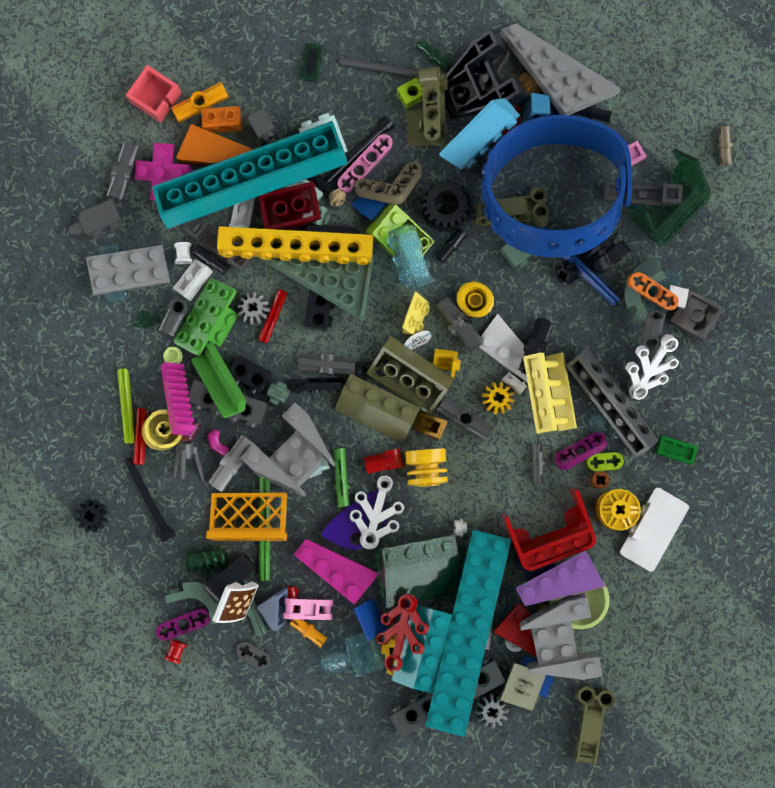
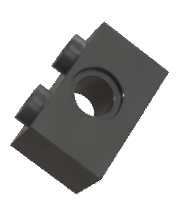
[247,108,279,146]

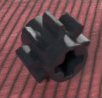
[555,260,580,286]

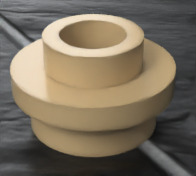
[328,189,346,206]

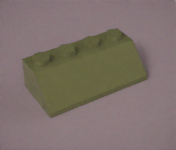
[366,336,455,415]
[335,374,420,444]

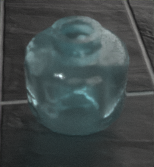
[320,647,350,676]

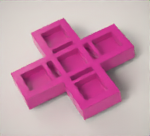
[134,143,190,200]

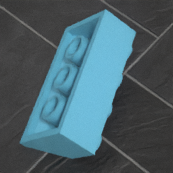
[439,98,520,169]

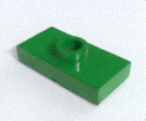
[655,435,698,465]

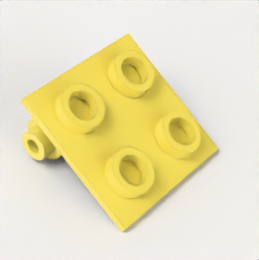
[402,292,430,335]

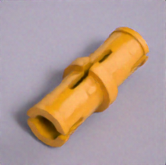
[289,619,327,648]

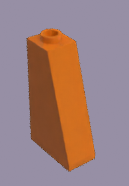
[176,124,253,167]

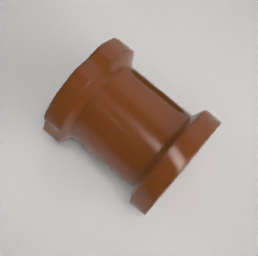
[590,471,610,489]

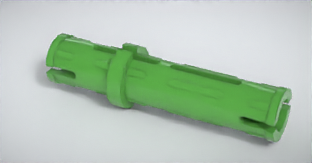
[333,448,350,507]

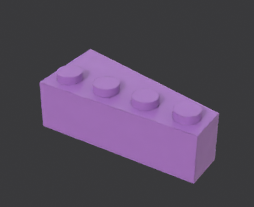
[516,551,606,606]

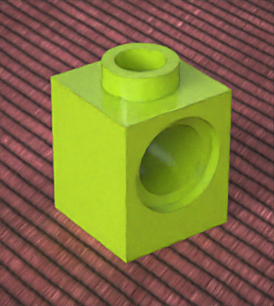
[397,77,423,109]

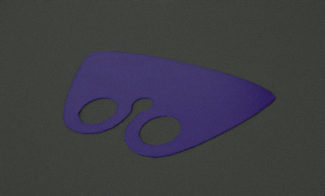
[322,490,387,550]

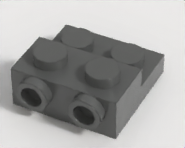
[670,290,726,344]

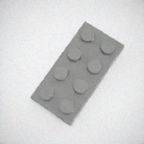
[86,245,170,296]

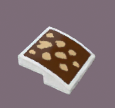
[212,581,259,623]

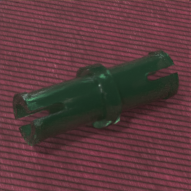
[416,38,452,73]

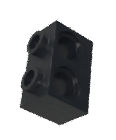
[304,289,335,332]
[229,354,273,395]

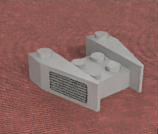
[240,403,335,497]
[519,593,603,680]

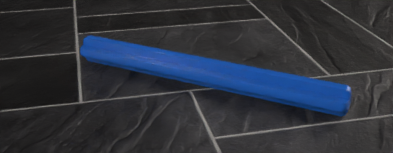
[534,226,620,306]

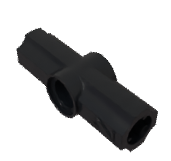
[518,318,552,375]

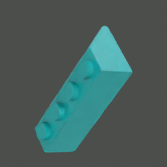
[392,605,452,694]

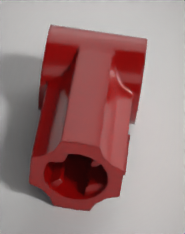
[364,448,404,474]

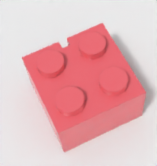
[126,65,182,123]

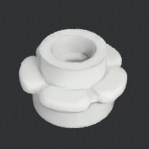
[454,518,467,537]

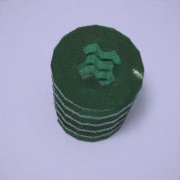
[185,544,228,573]

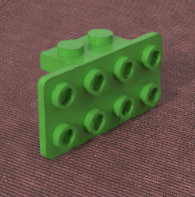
[174,278,239,356]

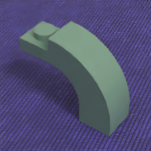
[625,256,667,323]
[165,581,220,624]

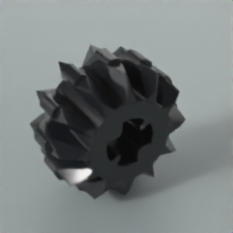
[75,500,109,533]

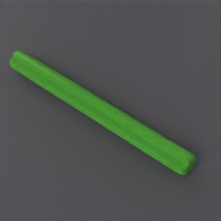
[259,477,270,581]

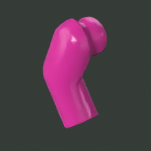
[207,429,230,456]

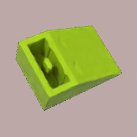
[364,203,435,271]

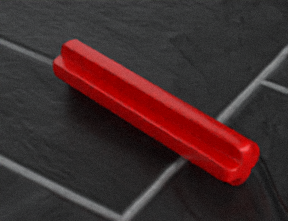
[258,289,287,344]
[133,408,148,465]

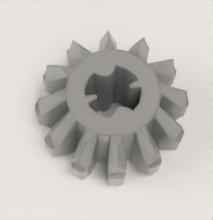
[237,292,270,325]
[475,693,509,729]

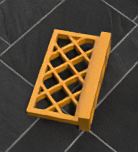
[206,493,287,541]

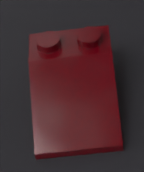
[258,181,322,230]

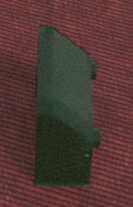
[623,149,711,246]

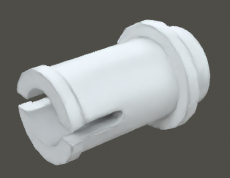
[502,371,527,395]

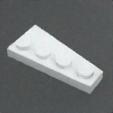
[479,314,548,383]

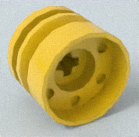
[405,449,448,487]
[594,489,641,530]

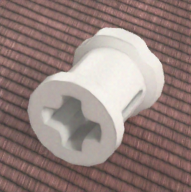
[174,242,192,264]

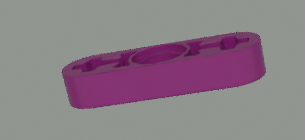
[555,432,607,470]
[156,608,211,641]

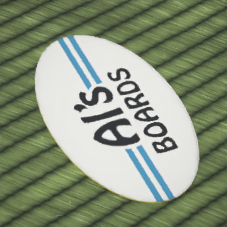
[404,331,431,350]

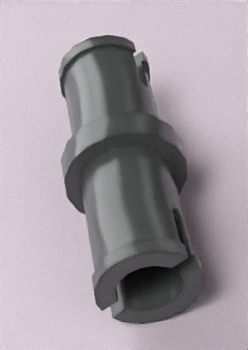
[530,444,545,483]

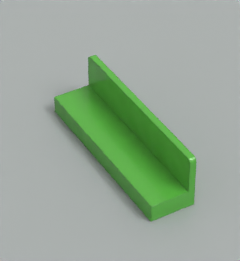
[192,342,246,418]

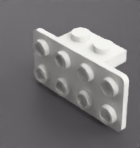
[619,488,689,572]

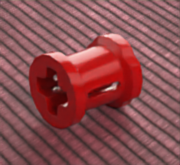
[164,639,187,664]

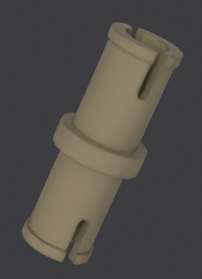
[717,126,733,166]

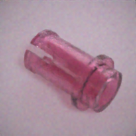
[181,421,201,442]

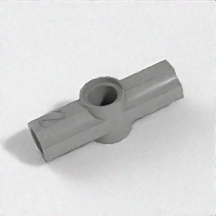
[208,435,256,492]

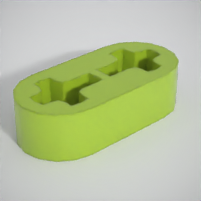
[586,452,624,471]

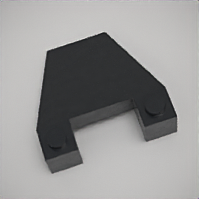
[445,29,529,119]

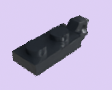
[290,377,344,394]

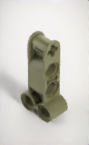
[419,66,448,146]
[473,187,549,228]
[574,684,615,766]

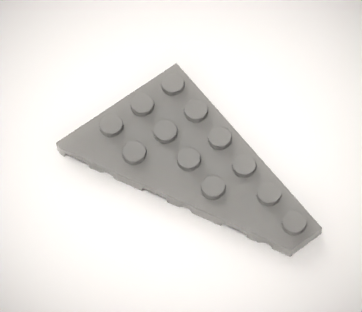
[500,23,621,115]

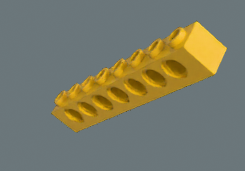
[217,226,373,265]

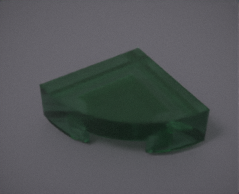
[133,309,160,329]

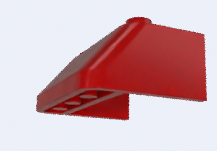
[501,487,596,571]

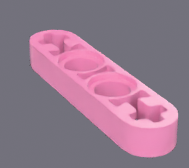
[337,134,393,193]

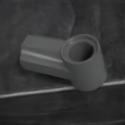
[159,298,189,337]

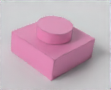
[628,141,647,166]

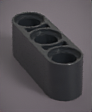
[203,553,257,603]

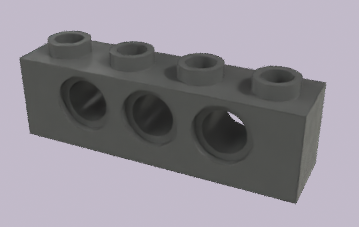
[188,380,269,428]

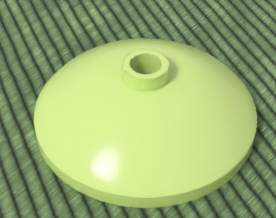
[550,585,610,629]

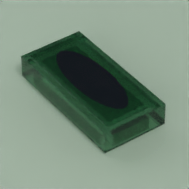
[299,43,324,83]

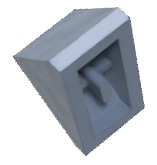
[257,588,288,631]

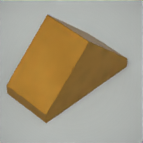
[412,412,448,441]

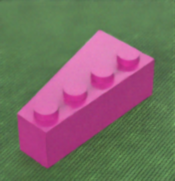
[294,539,379,604]

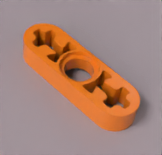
[627,272,679,310]

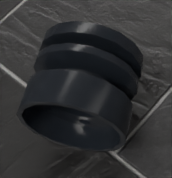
[582,232,632,275]

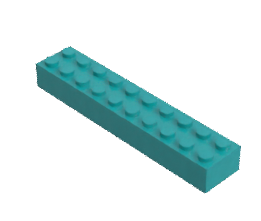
[152,121,348,229]
[425,530,511,737]

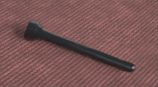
[325,116,395,184]
[125,458,176,543]

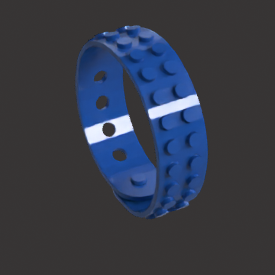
[482,115,632,257]

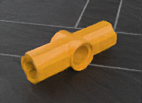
[171,82,229,123]

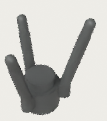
[172,441,206,483]

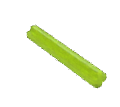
[117,368,135,444]

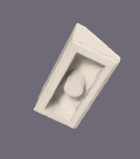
[173,258,213,301]

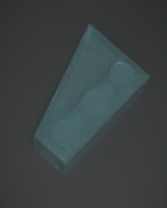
[388,224,437,292]

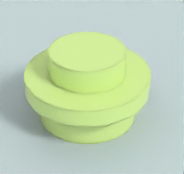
[163,347,183,364]

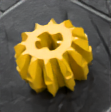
[482,382,515,415]

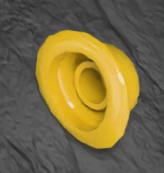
[457,281,494,318]

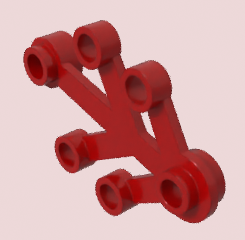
[376,594,429,671]

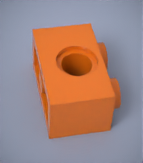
[201,106,243,133]

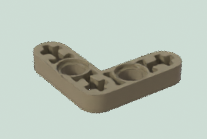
[354,162,422,204]

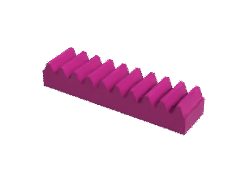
[160,362,195,435]

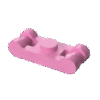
[283,598,333,620]

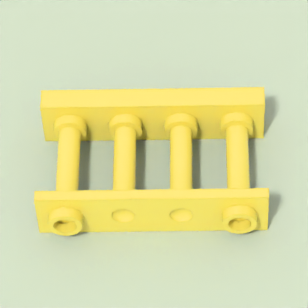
[523,353,577,434]

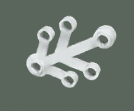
[625,334,679,400]
[350,476,404,549]

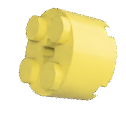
[142,409,182,451]

